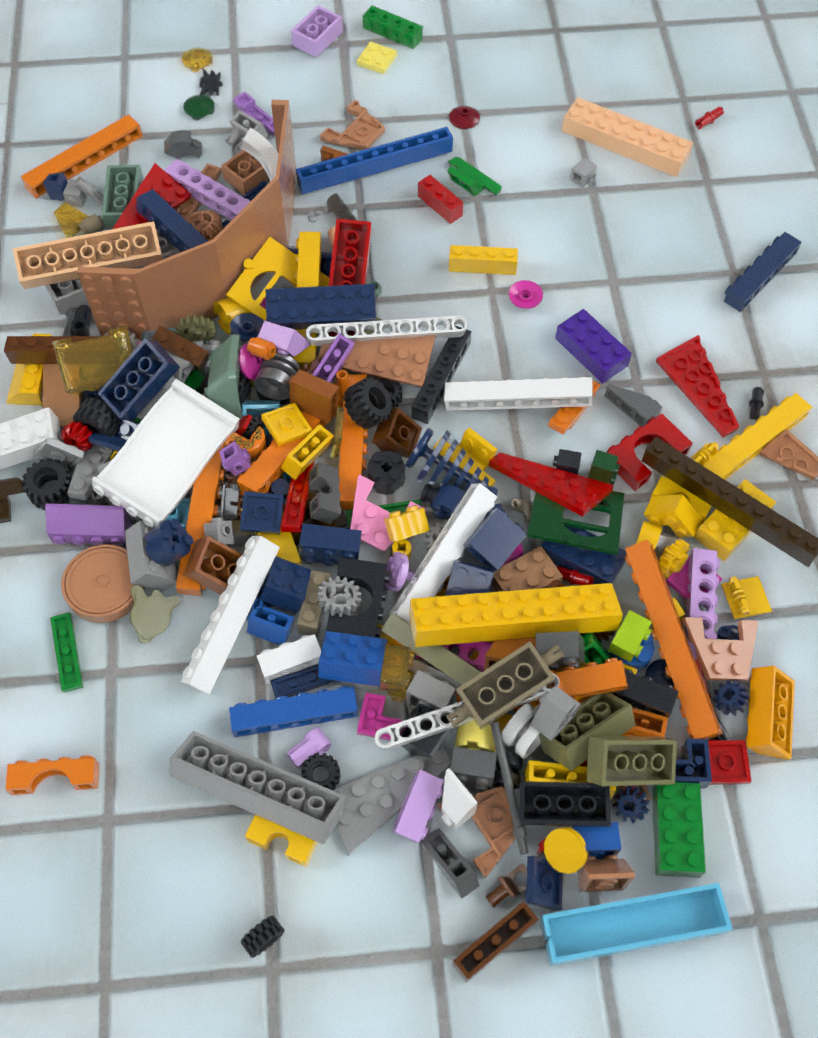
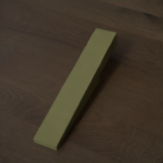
[381,613,482,685]

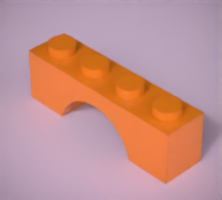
[5,755,99,795]

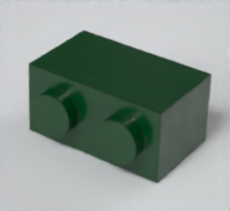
[588,450,620,485]

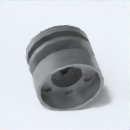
[254,352,301,401]

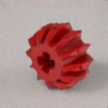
[60,421,93,452]

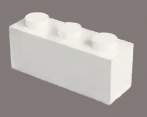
[257,634,321,684]

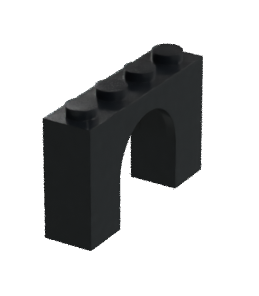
[326,557,391,638]

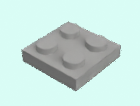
[32,437,84,470]

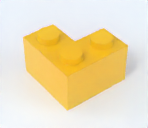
[644,494,702,538]

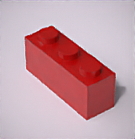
[418,175,463,224]

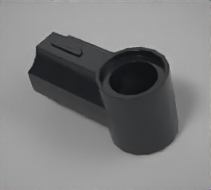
[71,305,93,336]

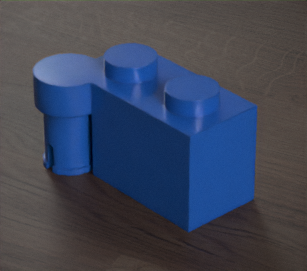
[246,598,294,645]

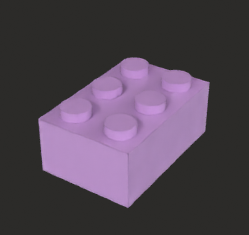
[291,6,343,57]

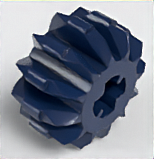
[713,680,750,716]
[612,785,650,823]

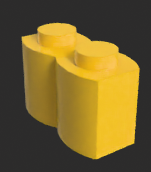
[384,505,430,542]

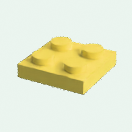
[357,42,397,74]

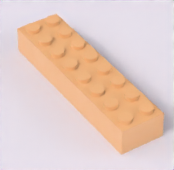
[562,97,694,177]
[13,222,163,289]

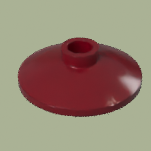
[449,106,480,129]

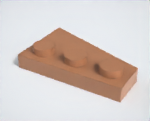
[759,429,818,480]

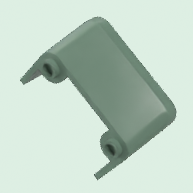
[204,334,242,419]

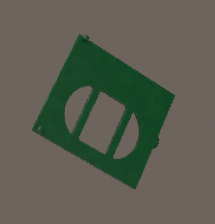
[527,491,624,555]

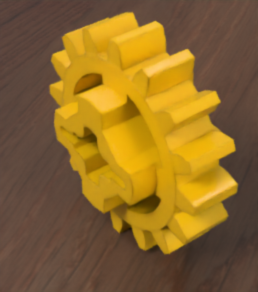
[658,538,690,579]

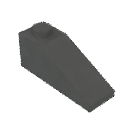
[604,384,662,427]
[421,828,480,899]

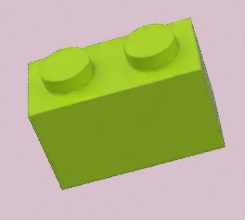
[608,610,652,662]

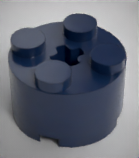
[430,484,466,520]
[144,519,194,566]

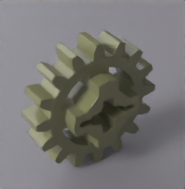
[176,315,216,343]

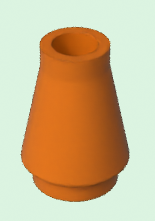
[334,370,352,395]

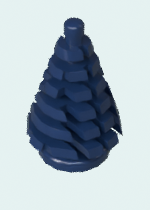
[405,427,498,496]

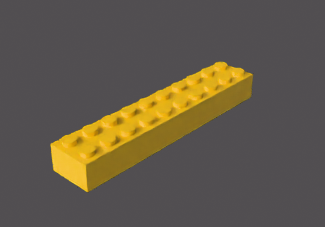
[409,583,623,647]

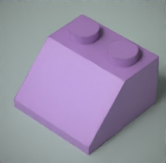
[258,321,310,357]

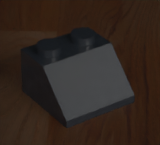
[400,706,452,757]

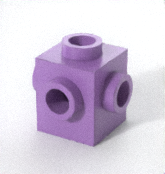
[219,441,251,476]

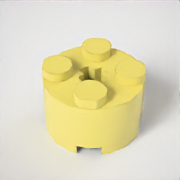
[455,721,496,753]

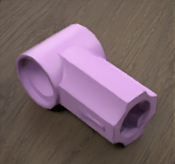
[287,727,332,768]

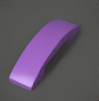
[233,91,275,136]

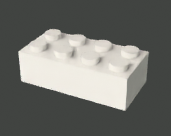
[0,407,63,470]

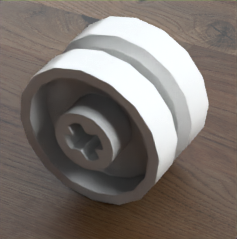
[501,703,541,759]

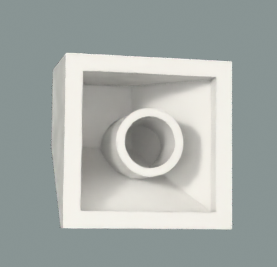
[441,768,477,830]

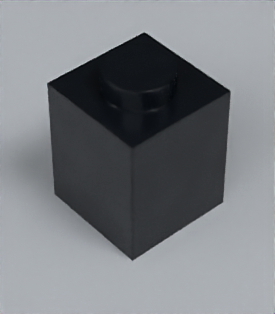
[552,449,582,475]

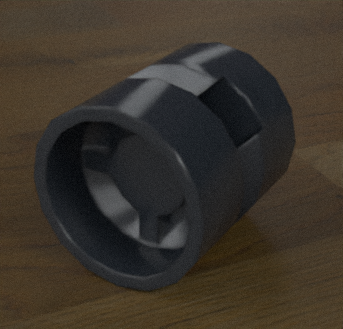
[493,752,523,789]

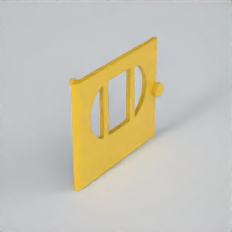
[226,237,329,321]

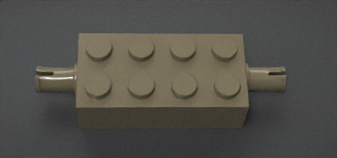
[446,641,564,730]

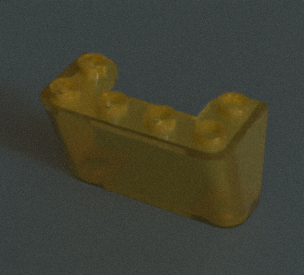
[52,326,133,395]

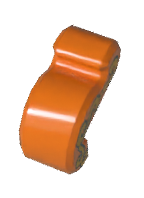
[223,426,267,460]

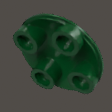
[183,95,215,121]

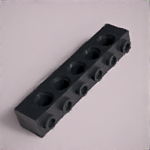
[411,325,472,424]

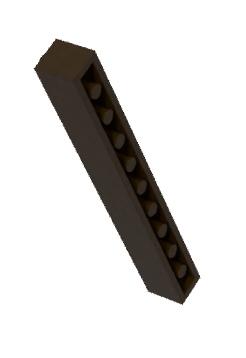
[642,437,818,568]

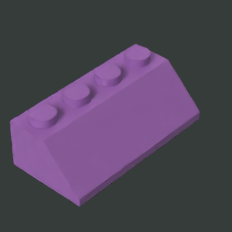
[45,504,132,546]

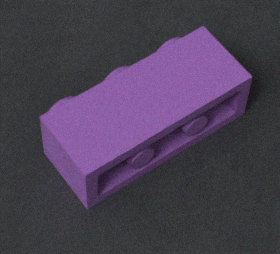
[312,333,355,383]

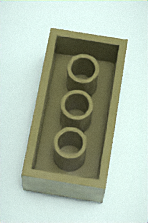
[539,693,636,771]
[587,736,677,786]

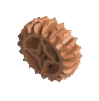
[184,209,223,241]

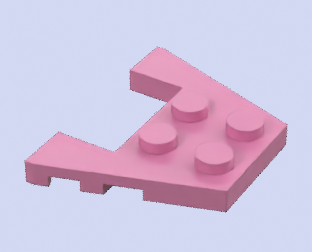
[350,474,426,552]

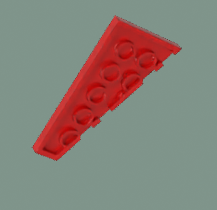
[113,163,192,229]
[656,335,739,438]
[488,452,614,517]

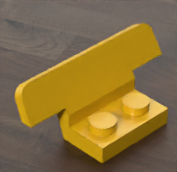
[434,427,498,487]

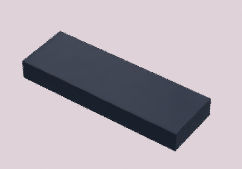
[270,665,335,698]

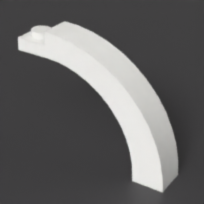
[241,128,279,182]

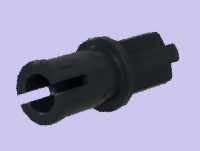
[749,387,764,420]

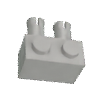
[225,110,268,152]

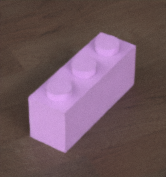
[392,770,444,843]

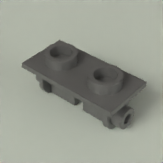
[217,482,240,521]

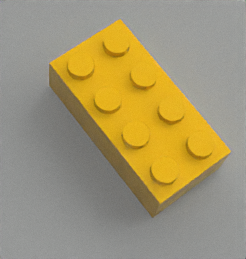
[694,479,776,562]

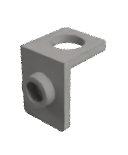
[655,531,679,559]

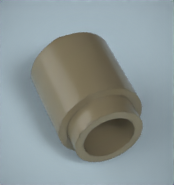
[78,214,104,235]

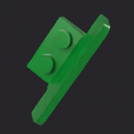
[447,157,502,196]

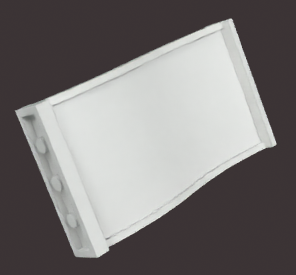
[92,379,240,527]

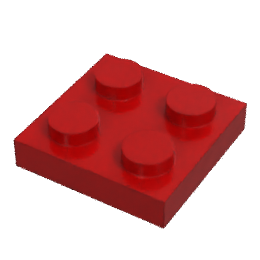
[708,740,752,785]

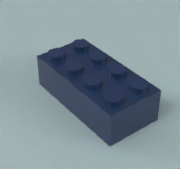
[98,337,180,422]
[541,525,627,584]

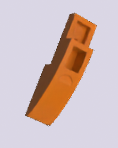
[548,380,600,435]

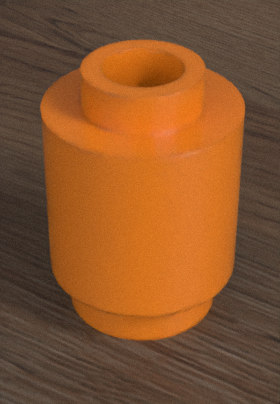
[247,337,276,360]

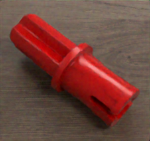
[695,107,724,129]
[557,567,594,586]

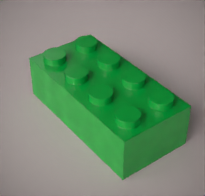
[652,782,706,878]

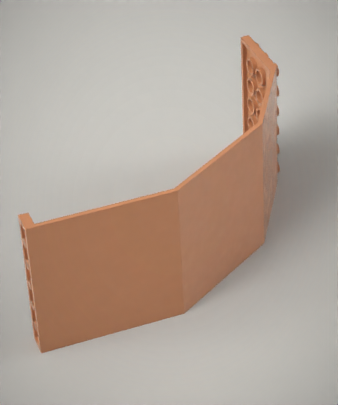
[77,100,297,341]

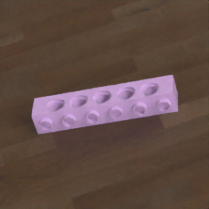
[164,159,250,221]
[685,548,720,660]

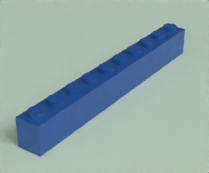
[295,127,453,195]

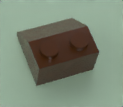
[372,407,422,458]

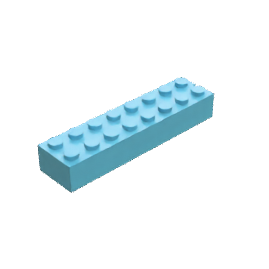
[539,883,733,966]

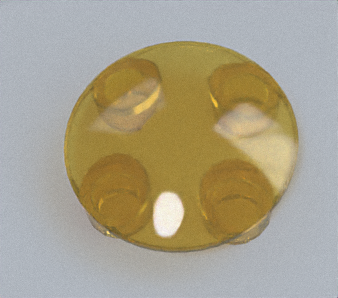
[182,48,212,72]

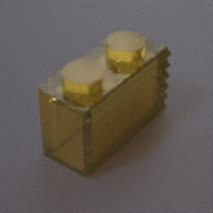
[380,644,414,692]

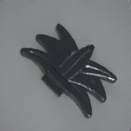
[199,69,223,97]

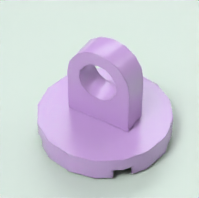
[385,552,416,592]

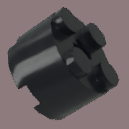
[367,451,405,495]

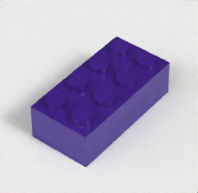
[555,308,632,384]

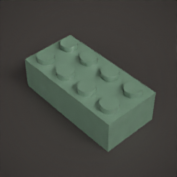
[102,165,144,229]

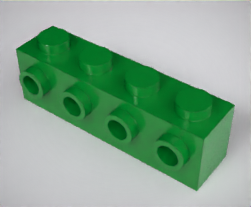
[362,5,423,49]

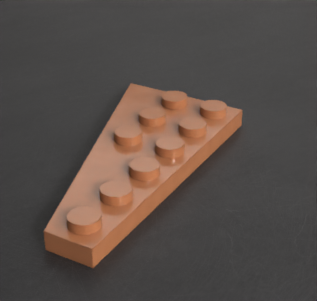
[318,335,435,388]

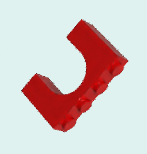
[606,414,693,491]

